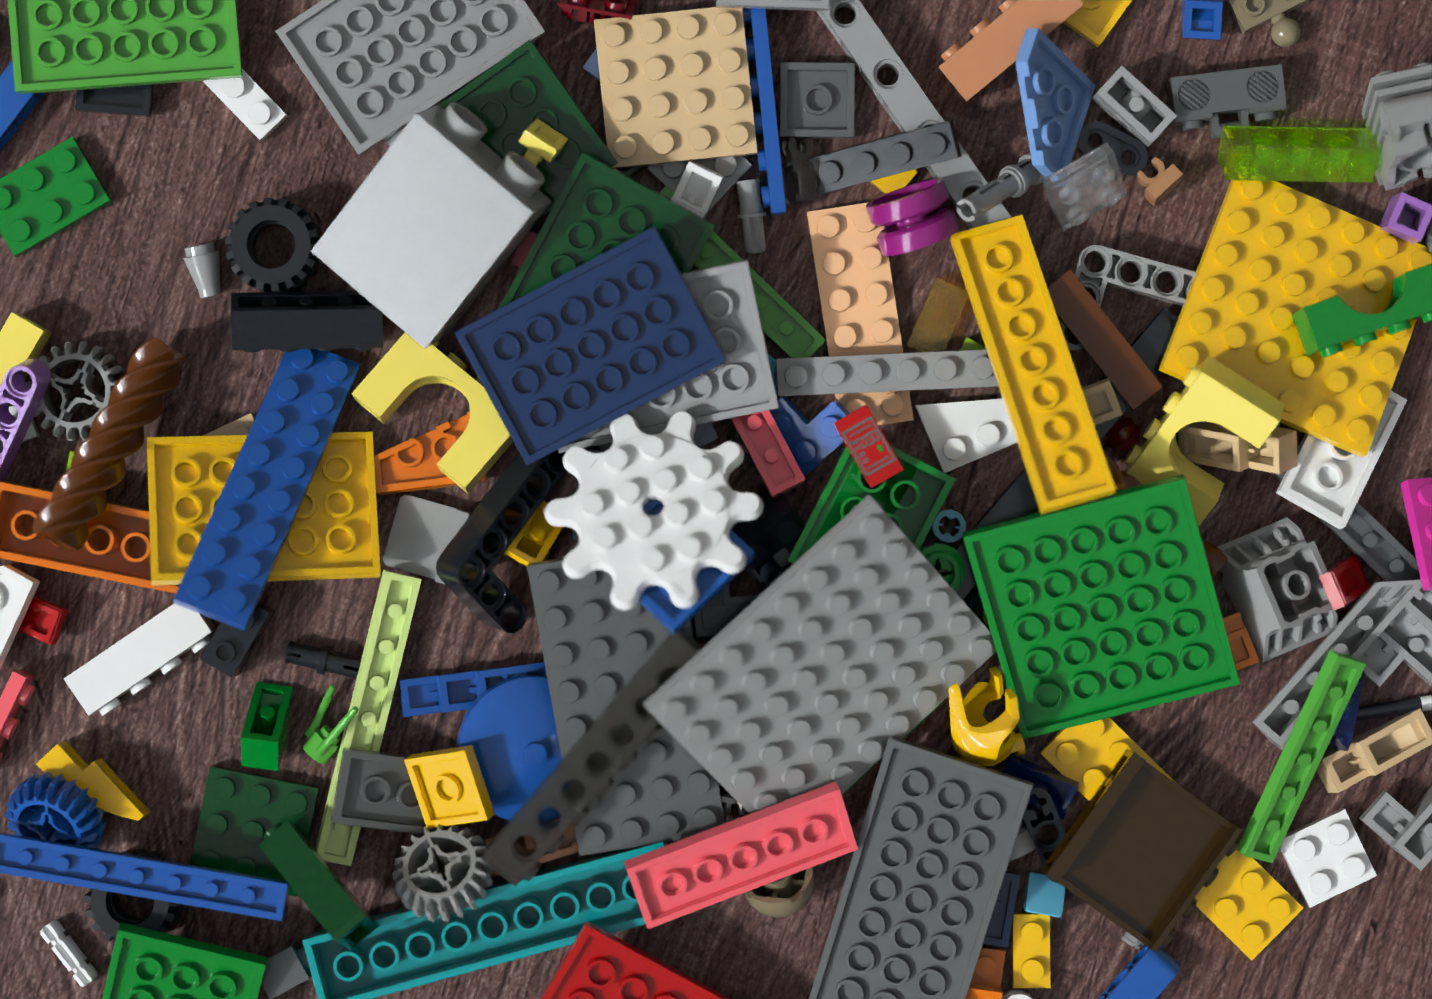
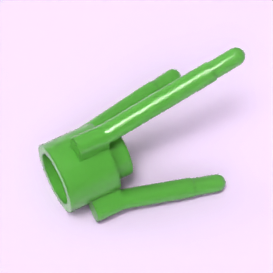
[303,685,391,764]

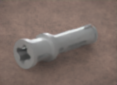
[957,153,1046,222]

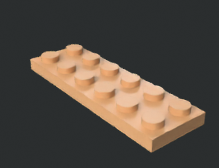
[807,203,914,426]

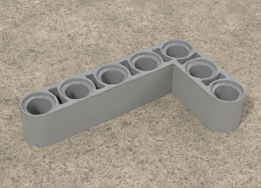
[1058,245,1196,351]

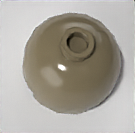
[744,867,815,918]

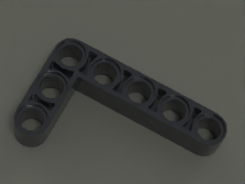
[436,450,566,633]

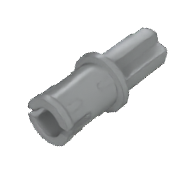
[736,179,766,254]

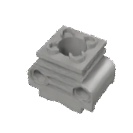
[1361,62,1432,191]

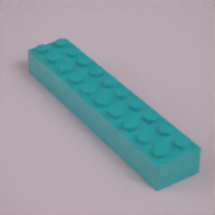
[302,841,666,999]

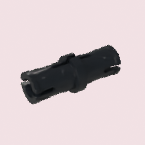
[285,640,362,680]

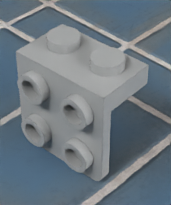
[383,495,472,585]

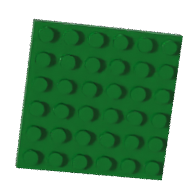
[963,474,1240,739]

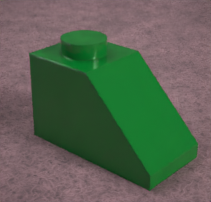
[241,682,293,771]

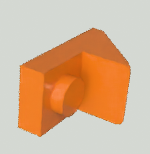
[966,946,1006,999]

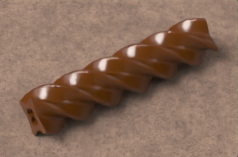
[32,337,189,552]

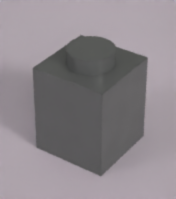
[262,941,312,999]

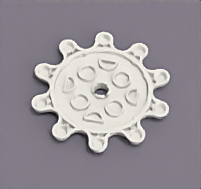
[544,411,763,610]

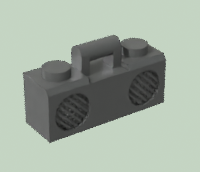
[1165,64,1287,139]

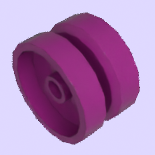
[865,178,960,256]

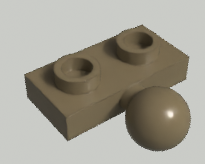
[1226,0,1310,47]

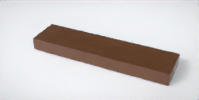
[1047,269,1163,410]

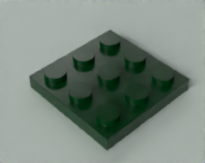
[190,765,320,897]

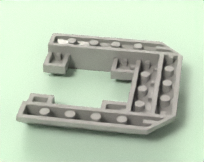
[1252,579,1432,871]

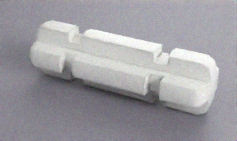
[40,920,98,987]

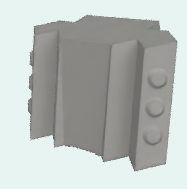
[1217,517,1338,663]

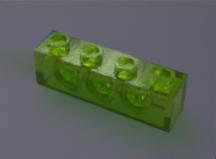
[1218,126,1379,183]

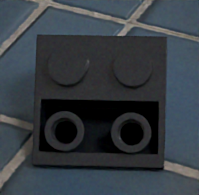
[731,489,805,592]

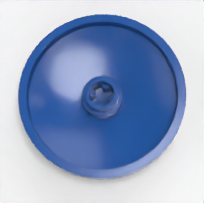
[456,674,571,823]

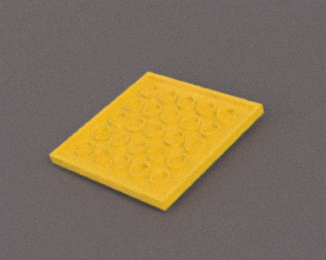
[1159,166,1432,457]

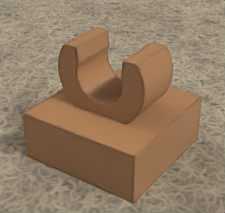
[1137,157,1183,207]

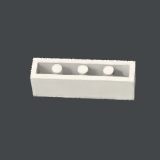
[64,604,217,716]

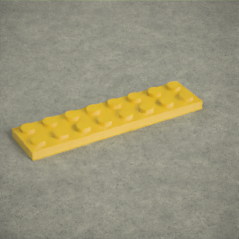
[950,215,1116,515]
[1039,717,1303,960]

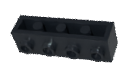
[231,291,383,353]

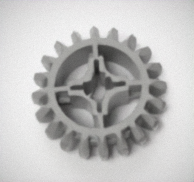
[27,341,124,441]
[392,824,494,923]

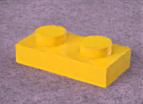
[1012,912,1051,988]

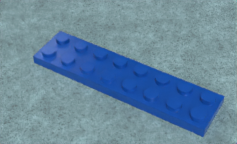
[174,349,361,631]

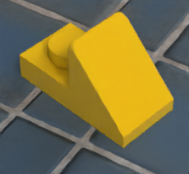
[504,500,563,566]

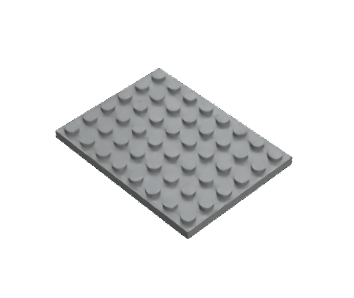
[643,495,996,814]

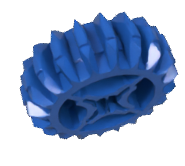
[5,771,107,849]

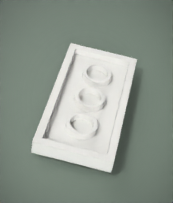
[1276,391,1407,529]

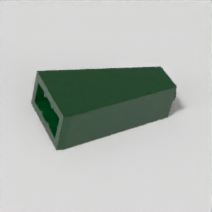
[258,821,380,950]

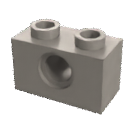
[1092,65,1177,148]

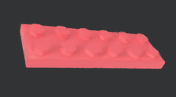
[624,782,858,929]

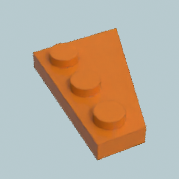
[374,411,488,495]

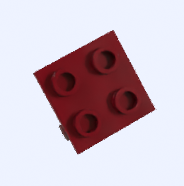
[558,0,639,24]

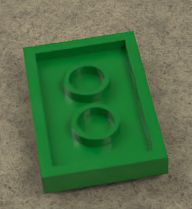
[0,136,113,257]

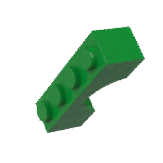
[1292,264,1432,358]

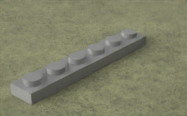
[776,349,999,397]

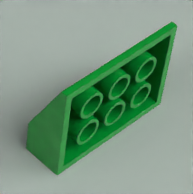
[787,445,956,564]

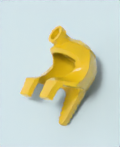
[948,667,1025,766]

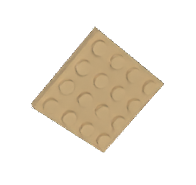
[594,7,757,169]

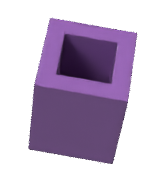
[1379,192,1432,244]

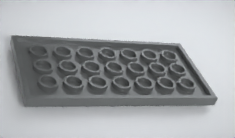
[527,558,726,856]
[809,736,1034,999]

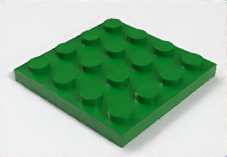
[102,923,268,999]

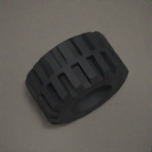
[225,198,322,292]
[84,849,184,942]

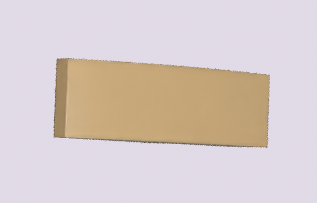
[1178,422,1297,474]
[1316,708,1432,793]

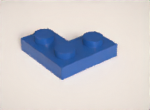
[769,396,850,476]

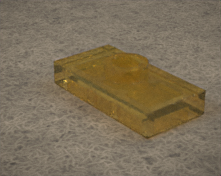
[906,278,969,352]

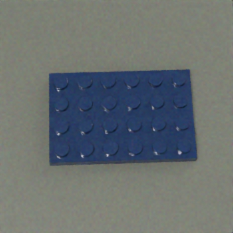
[455,226,727,465]

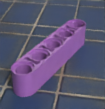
[0,358,51,481]

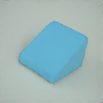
[1023,872,1065,918]

